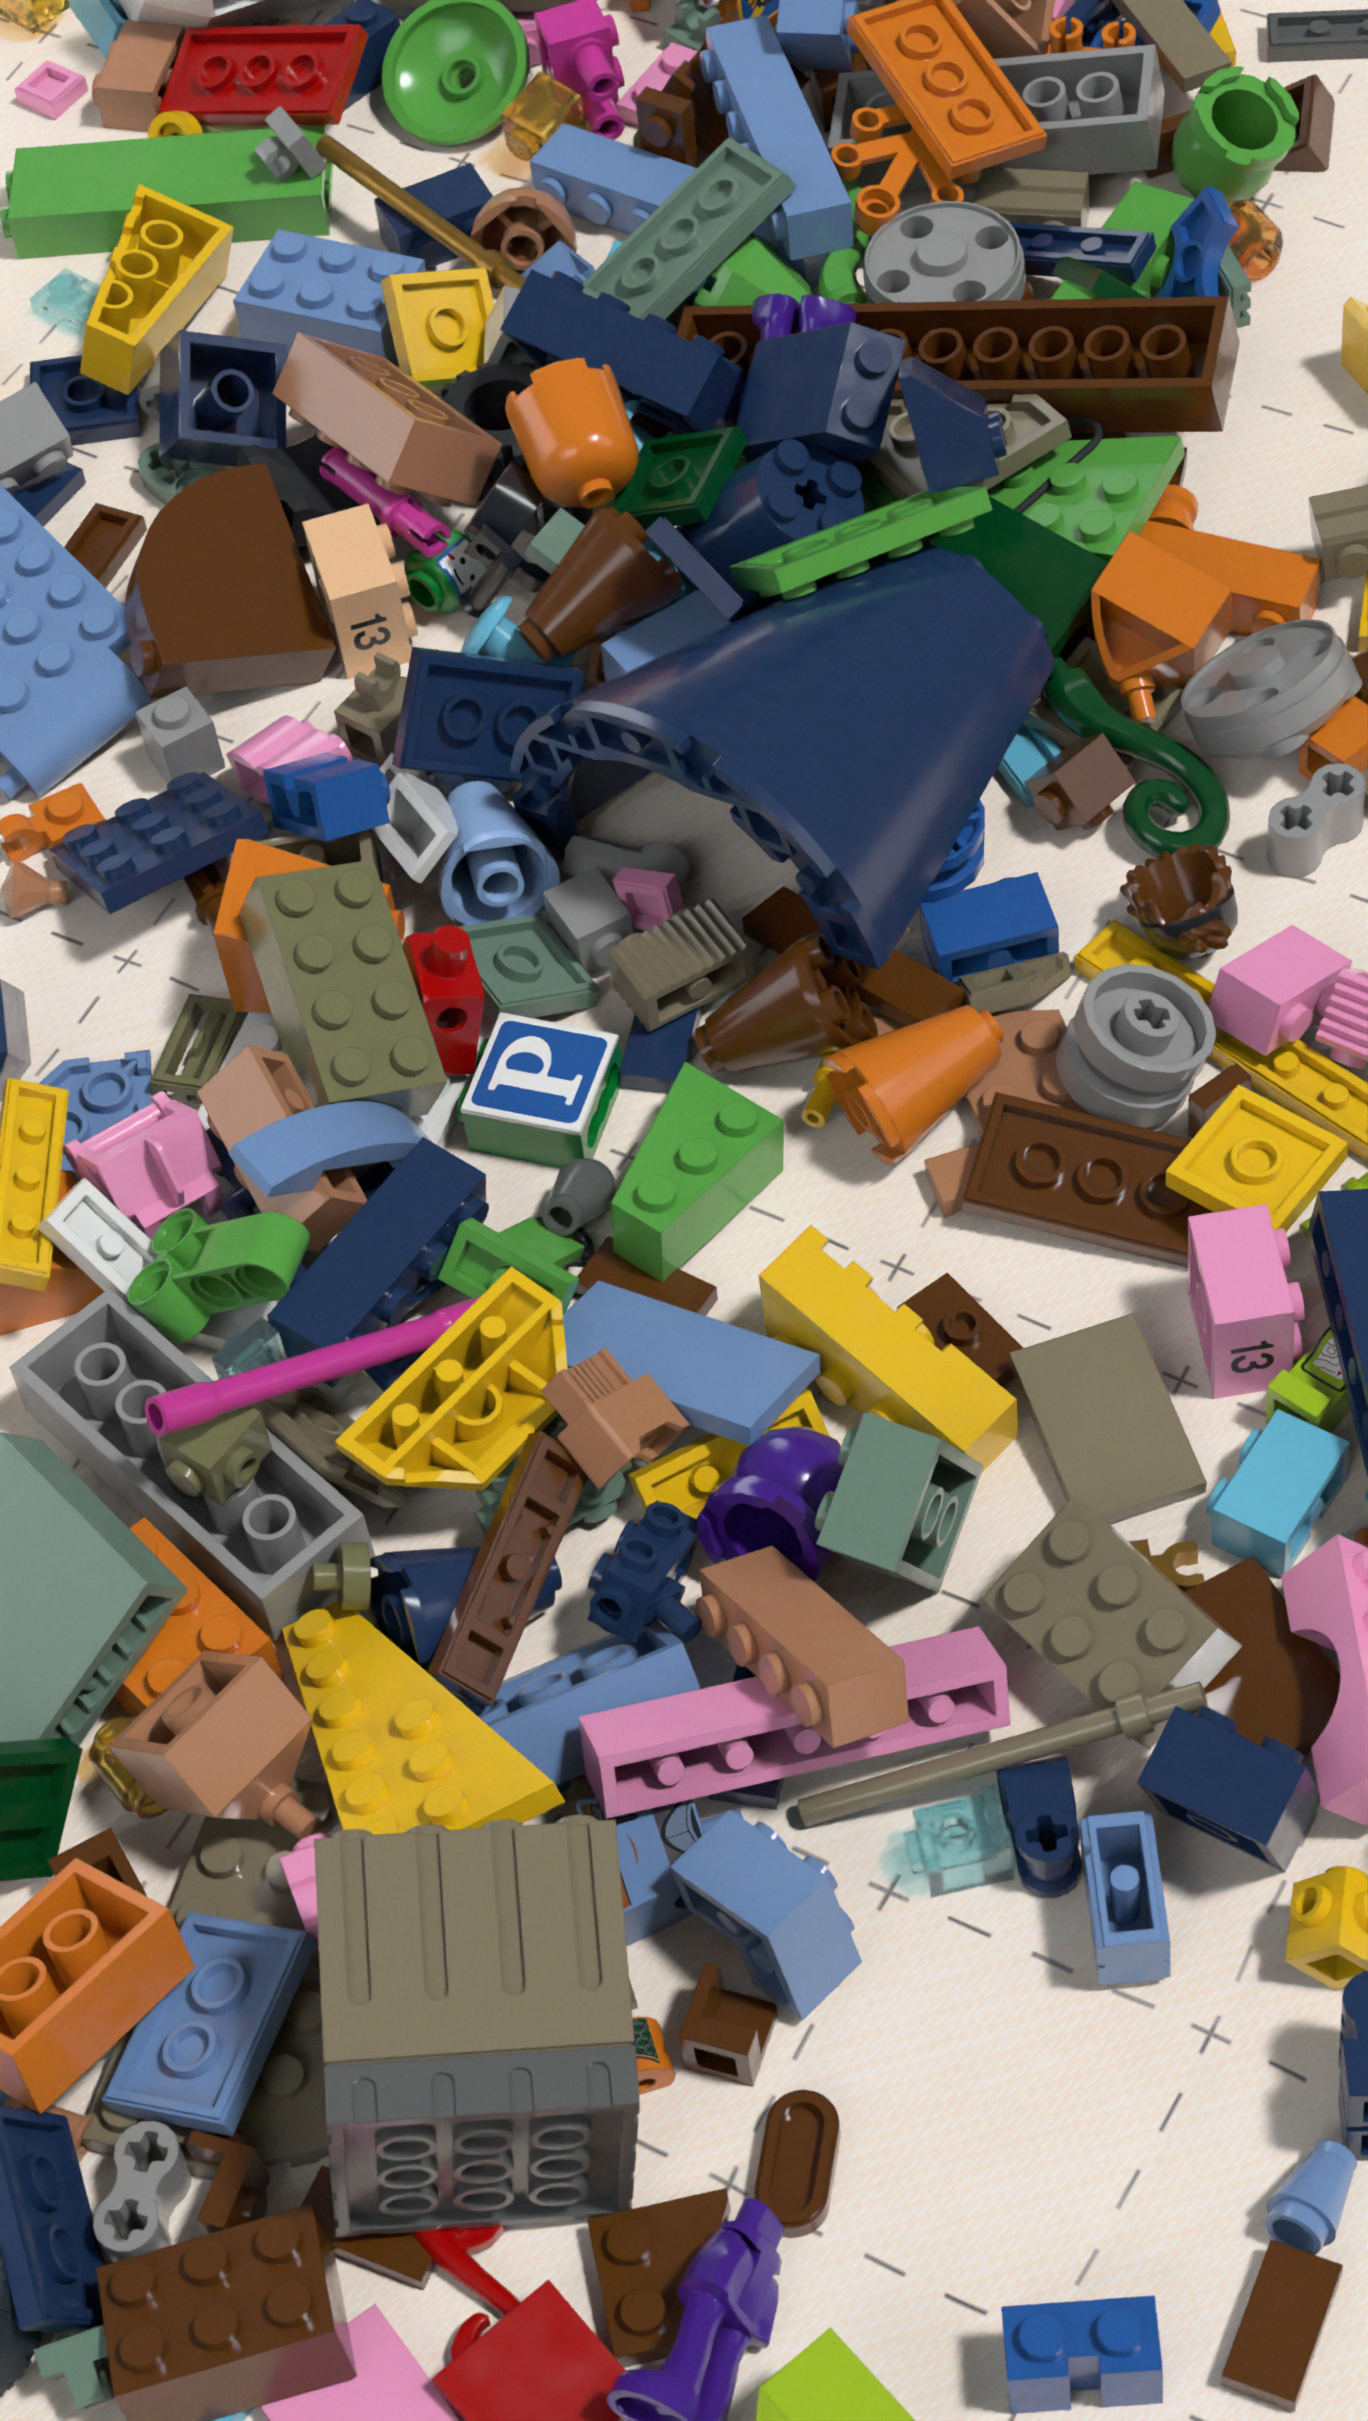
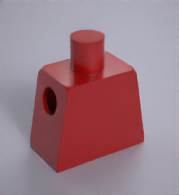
[402,925,484,1075]

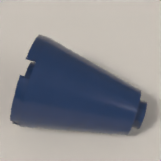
[369,1546,562,1672]

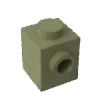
[158,1406,273,1506]

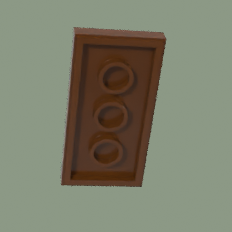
[961,1092,1214,1268]

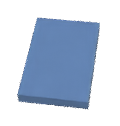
[101,1912,317,2136]

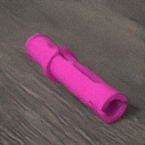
[319,448,451,558]

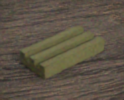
[150,993,249,1104]

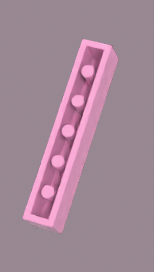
[578,1626,1011,1819]

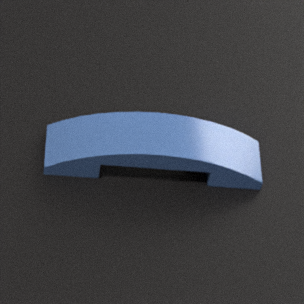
[228,1101,432,1197]

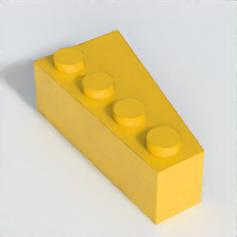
[80,184,234,395]
[758,1225,1018,1472]

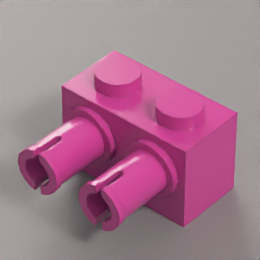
[534,0,625,140]

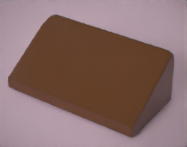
[1274,74,1335,172]

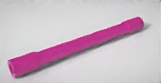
[145,1296,481,1437]

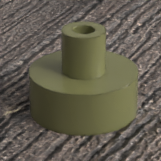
[312,1542,371,1611]

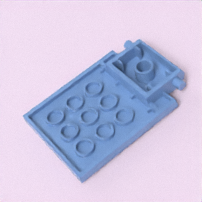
[0,485,154,800]

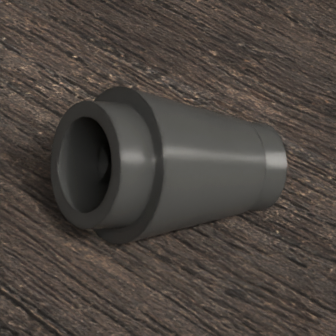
[542,1158,616,1236]

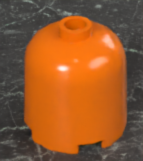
[505,358,639,508]

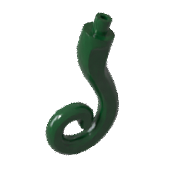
[1043,657,1230,858]

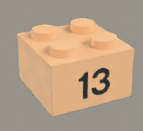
[302,504,418,679]

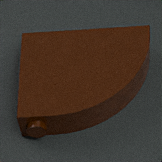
[125,464,336,699]

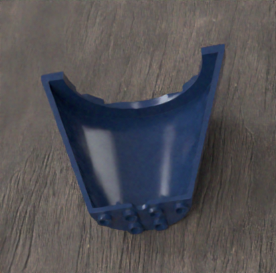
[510,541,1056,970]

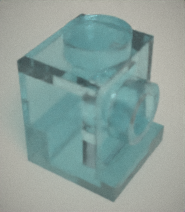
[903,1784,1014,1898]

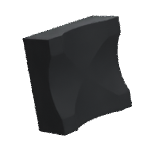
[236,432,381,547]

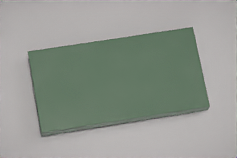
[582,137,797,320]

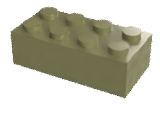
[239,860,447,1118]

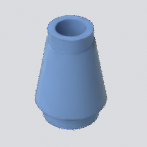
[1265,2140,1357,2255]

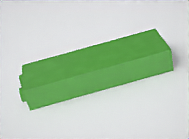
[1,125,333,259]

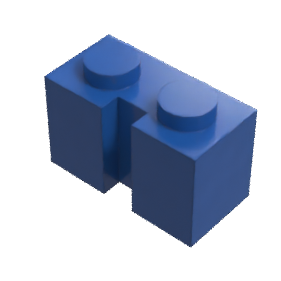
[263,752,390,842]
[919,872,1059,984]
[1001,2295,1163,2414]

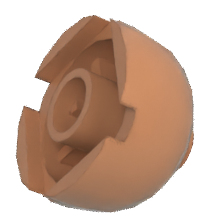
[470,187,577,295]

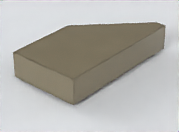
[956,951,1072,1013]

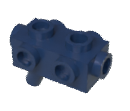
[587,1500,702,1644]

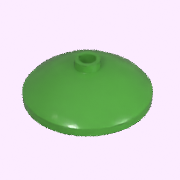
[382,0,530,145]

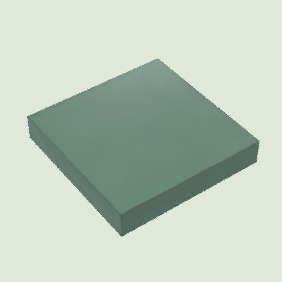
[459,914,601,1024]

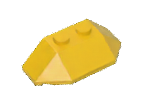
[335,1266,568,1491]

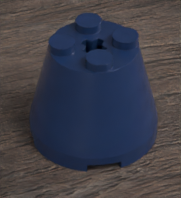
[676,439,864,623]

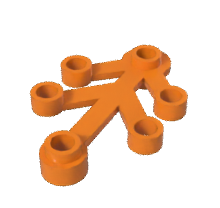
[830,104,983,236]

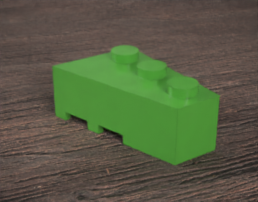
[611,1062,784,1283]

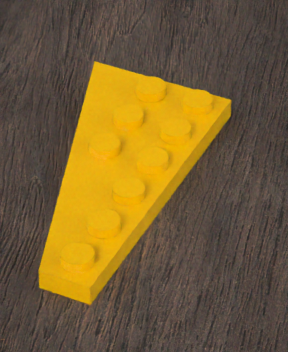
[282,1600,565,1835]

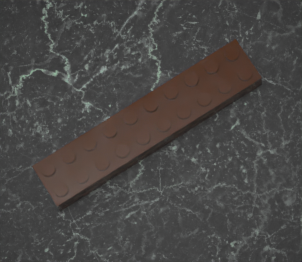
[676,296,1240,435]

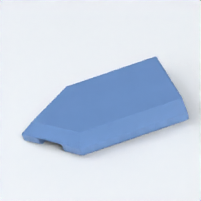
[39,1050,152,1182]

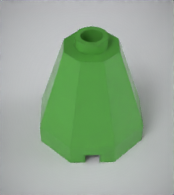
[694,232,818,306]

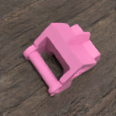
[63,1091,224,1240]

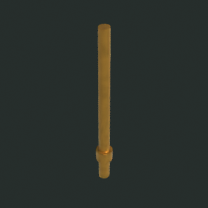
[316,135,526,290]

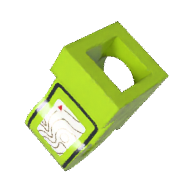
[1266,1326,1351,1434]

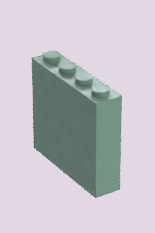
[0,1432,188,1746]

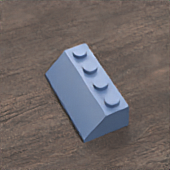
[459,1619,701,1793]

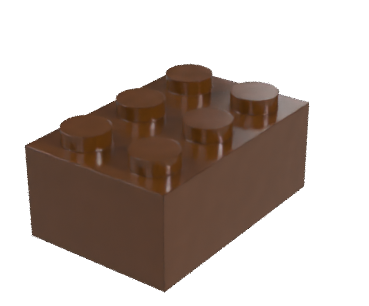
[96,2203,357,2421]

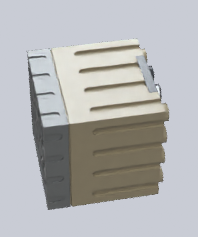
[314,1815,640,2237]

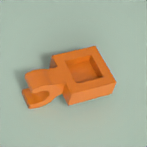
[0,782,106,863]

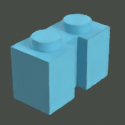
[1207,1409,1350,1578]

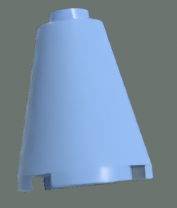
[439,781,560,925]

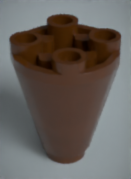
[516,506,685,664]
[695,931,878,1073]

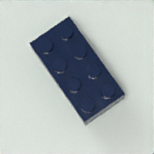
[500,269,746,434]

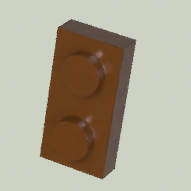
[635,86,699,168]

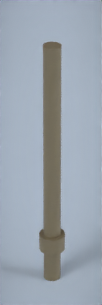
[798,1681,1208,1826]

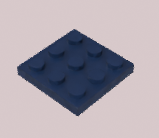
[49,772,270,914]

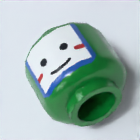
[404,529,488,614]

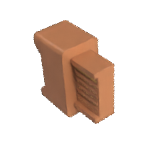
[541,1348,690,1490]

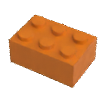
[113,1517,284,1719]
[0,1858,195,2115]

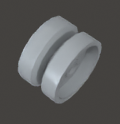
[1055,964,1217,1128]

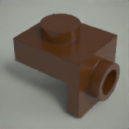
[186,2130,271,2235]

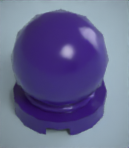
[697,1426,844,1581]

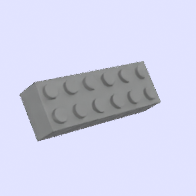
[828,44,1165,190]
[9,1288,375,1641]

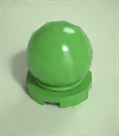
[1170,66,1299,205]

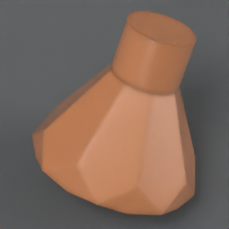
[1,861,67,918]

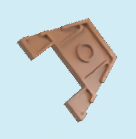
[873,1009,1092,1218]

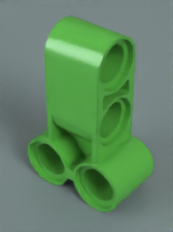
[127,1208,311,1344]

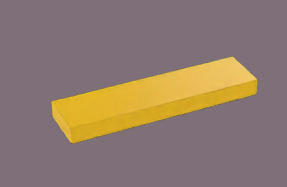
[0,1077,69,1292]

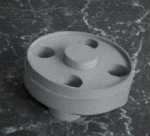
[863,201,1026,303]
[1181,619,1363,759]

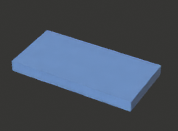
[563,1280,821,1446]

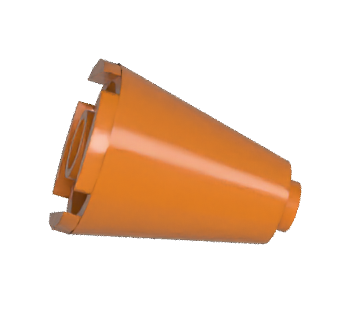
[823,1005,1005,1165]

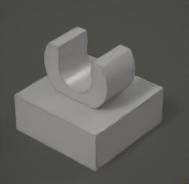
[255,106,328,182]

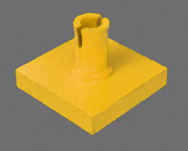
[381,268,494,387]
[1166,1084,1348,1232]

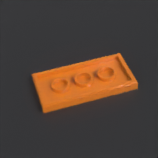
[846,0,1047,180]

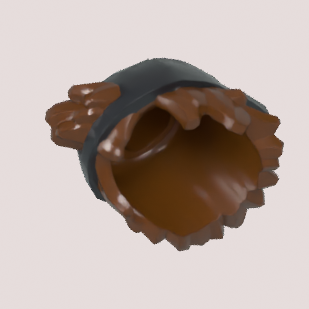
[1120,843,1238,960]

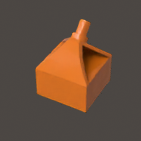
[1091,531,1233,725]

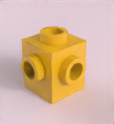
[1285,1866,1368,1990]

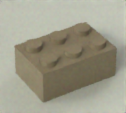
[981,1496,1242,1750]

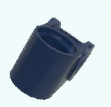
[996,1756,1082,1898]

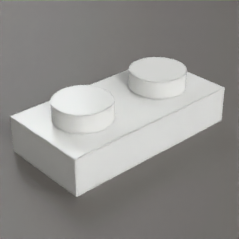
[37,1177,158,1312]

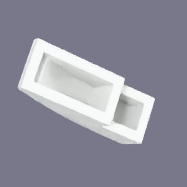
[371,753,458,884]

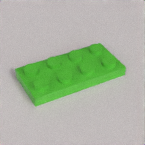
[729,486,993,600]

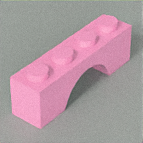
[1281,1534,1368,1826]

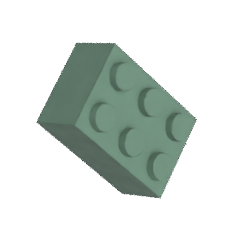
[815,1412,984,1593]

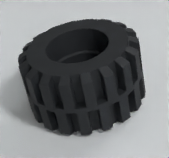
[439,360,535,502]

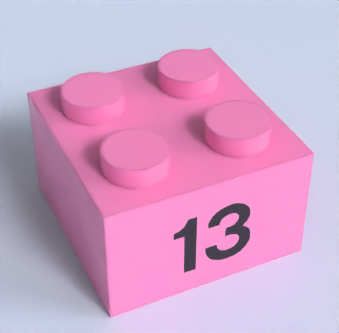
[1188,1204,1305,1399]

